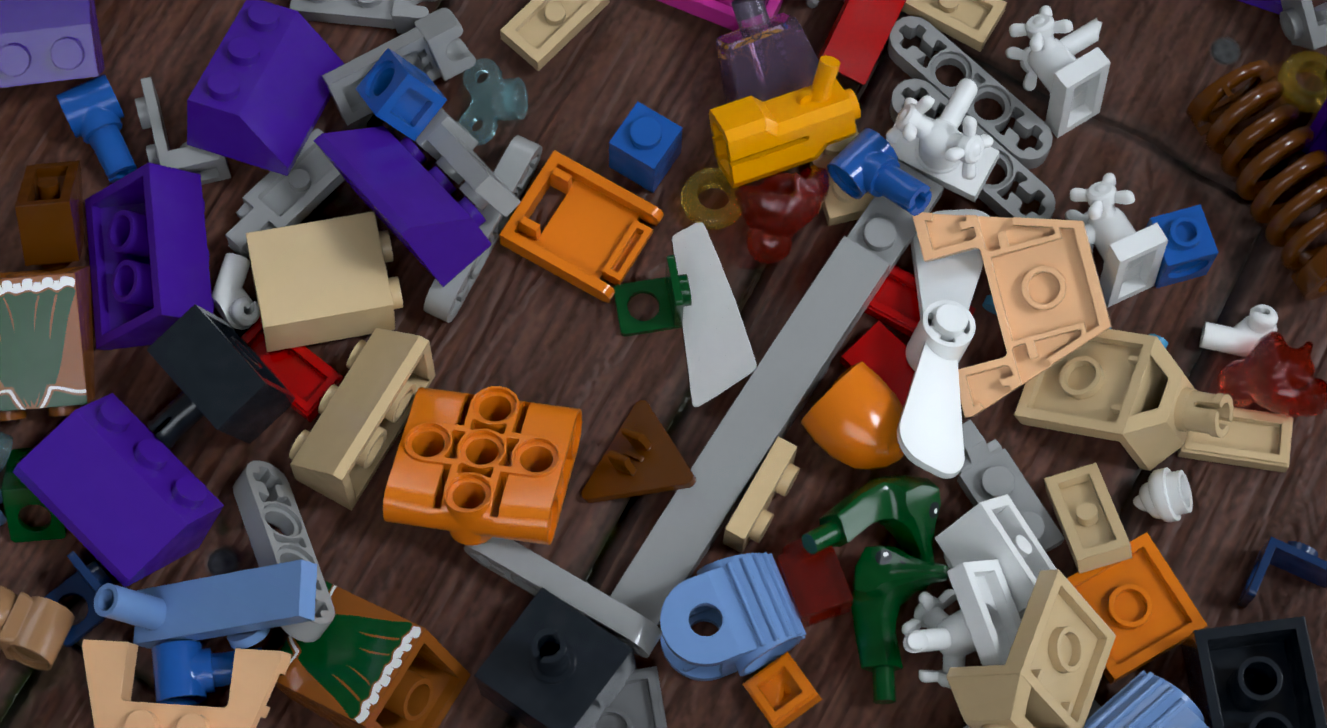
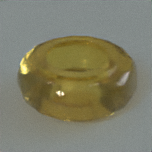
[1277,51,1327,112]
[681,167,746,230]

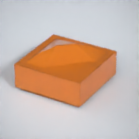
[742,651,822,728]

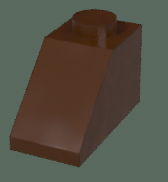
[15,160,84,269]

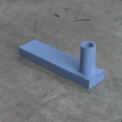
[94,559,317,649]

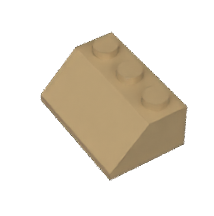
[289,328,436,511]

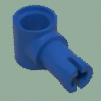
[56,74,137,183]
[827,128,932,216]
[151,640,262,705]

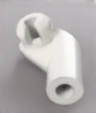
[212,253,260,330]
[1199,304,1278,357]

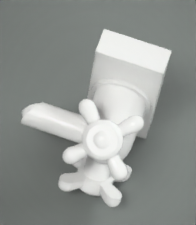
[1005,5,1111,138]
[886,78,1000,202]
[1065,173,1168,308]
[901,559,1021,689]

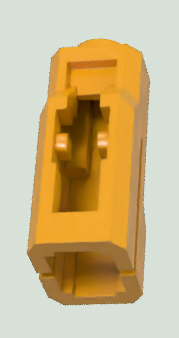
[709,55,861,188]

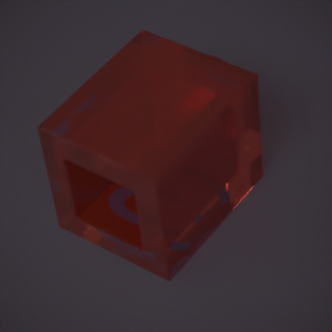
[776,539,853,628]

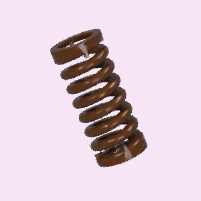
[1186,60,1327,300]

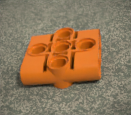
[383,386,582,545]

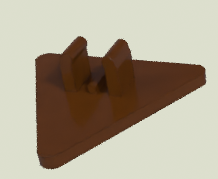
[581,400,696,503]

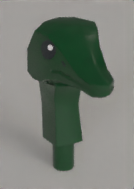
[802,474,941,563]
[851,545,949,704]

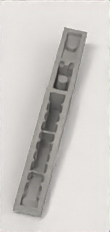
[610,161,944,626]

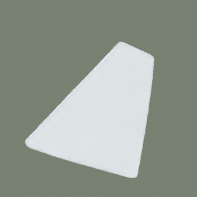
[672,222,757,407]

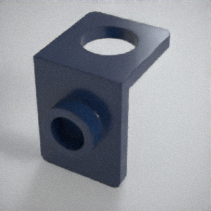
[1237,537,1327,608]
[44,551,114,647]

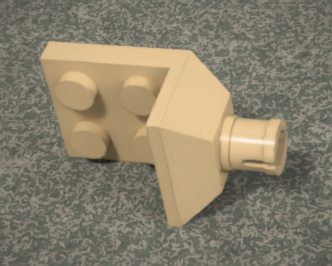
[1014,329,1234,471]
[946,569,1116,728]

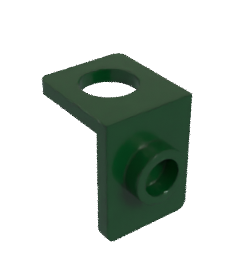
[613,255,692,337]
[1,448,67,543]

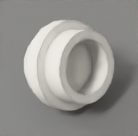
[1133,467,1193,523]

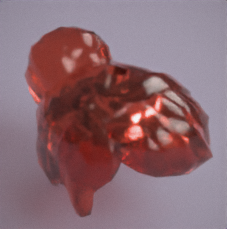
[735,165,830,264]
[1217,331,1327,417]

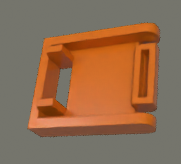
[499,150,664,303]

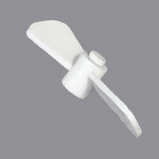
[897,209,990,479]

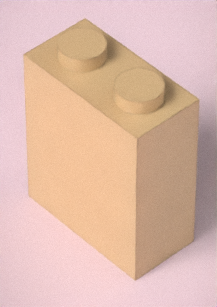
[246,211,403,352]

